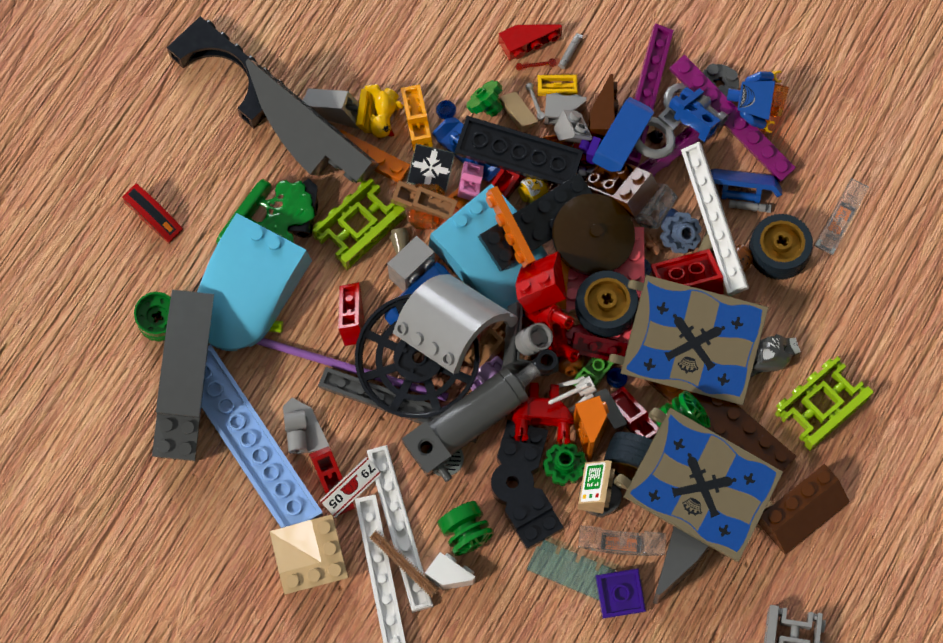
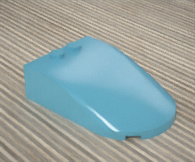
[428,184,548,317]
[197,213,312,351]

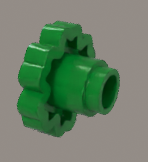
[466,80,503,117]
[543,443,587,486]

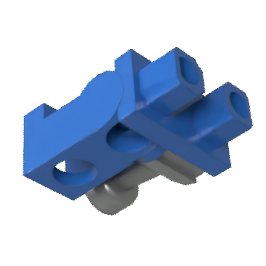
[668,87,729,142]

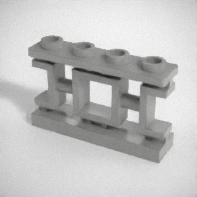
[764,605,826,643]

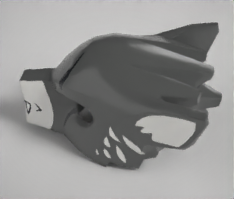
[751,334,801,377]

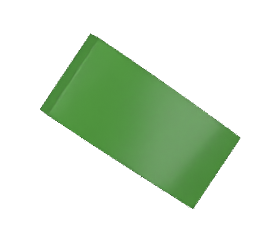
[573,357,614,387]

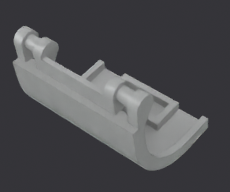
[393,274,518,374]

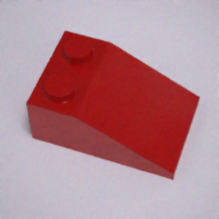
[515,251,567,314]

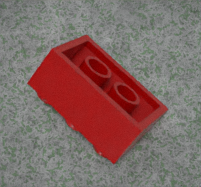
[651,249,724,294]

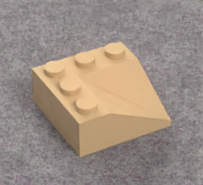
[270,514,348,595]

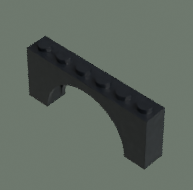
[167,16,285,129]

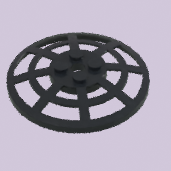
[355,294,480,419]

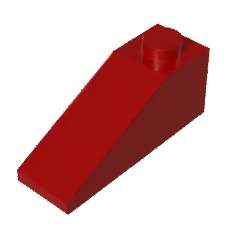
[338,282,365,346]
[309,446,355,516]

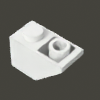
[425,552,476,590]

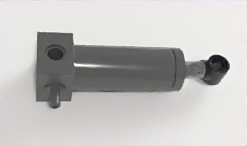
[402,349,558,482]

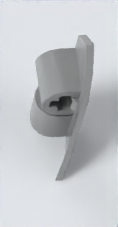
[283,397,329,454]

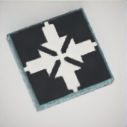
[407,144,455,193]

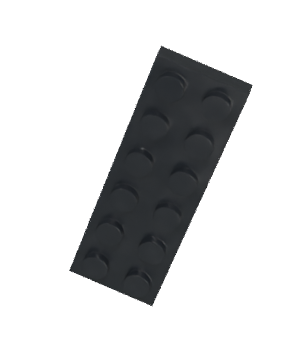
[454,116,583,186]
[478,173,593,271]

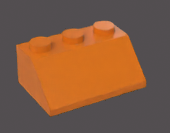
[573,396,609,461]

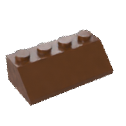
[758,463,850,554]

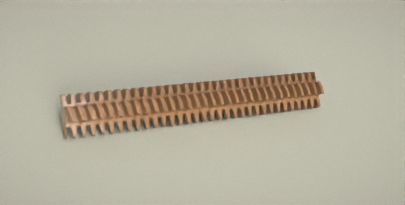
[370,529,440,598]

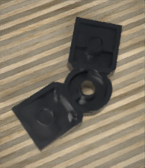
[491,420,564,550]

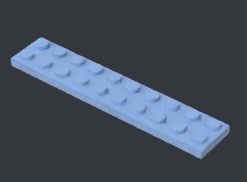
[201,344,323,528]

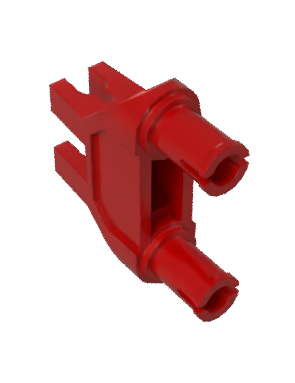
[524,304,580,363]
[512,383,574,445]

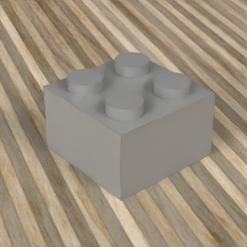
[387,236,435,292]

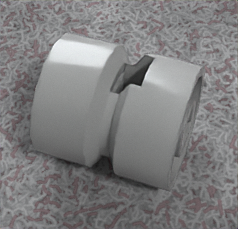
[515,323,553,356]

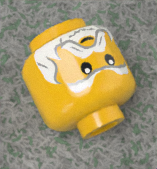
[518,177,550,203]

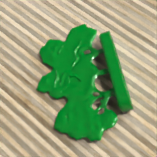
[216,179,314,244]

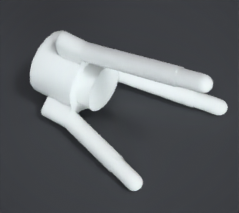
[548,376,597,413]

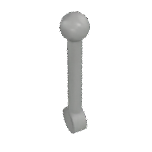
[526,83,545,120]

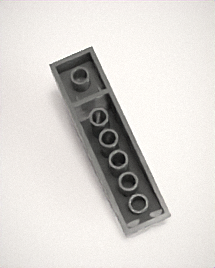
[246,59,379,183]
[152,290,214,462]
[653,526,710,604]

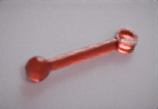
[515,58,556,71]

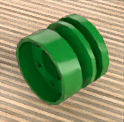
[134,291,171,342]
[656,391,711,429]
[437,501,494,556]

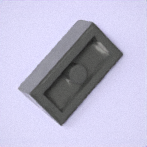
[594,388,627,432]

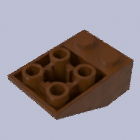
[588,74,618,142]
[585,163,659,218]

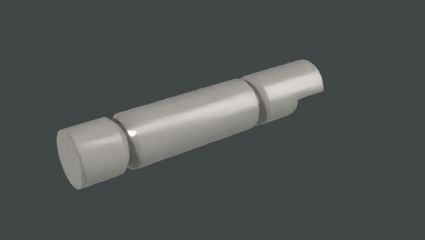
[558,33,583,69]
[729,200,772,213]

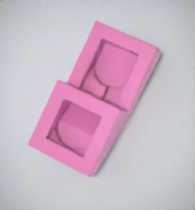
[457,161,484,200]

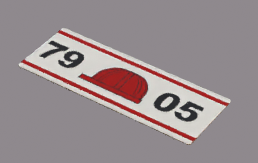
[320,457,381,517]

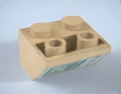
[578,460,615,514]

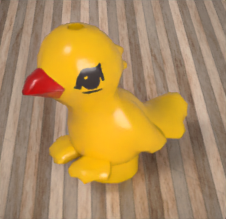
[365,84,404,138]

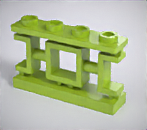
[312,178,406,270]
[775,356,874,451]

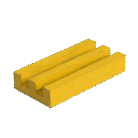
[537,75,578,96]
[356,88,375,133]

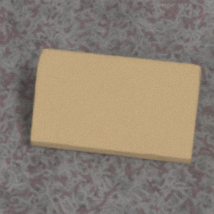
[499,92,538,132]

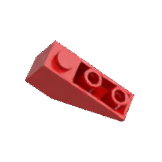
[498,24,562,61]

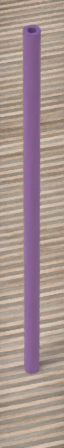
[256,338,449,401]

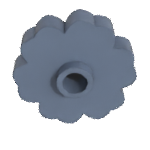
[660,212,702,254]

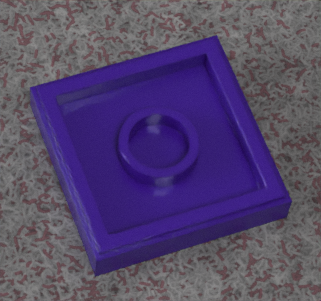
[595,568,646,619]

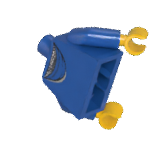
[727,70,782,133]

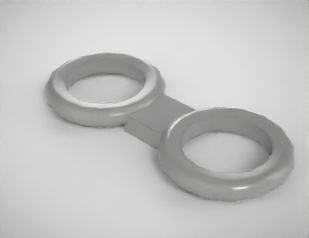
[635,83,686,159]

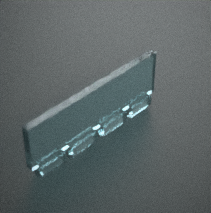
[527,540,616,600]

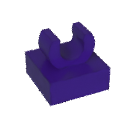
[579,136,601,165]

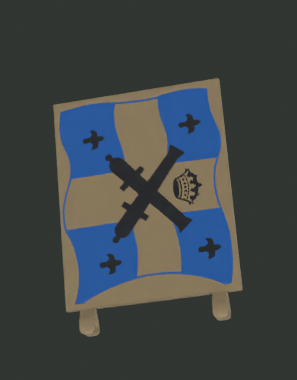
[609,275,769,405]
[614,407,783,562]

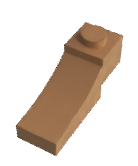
[390,181,458,220]
[464,321,526,368]

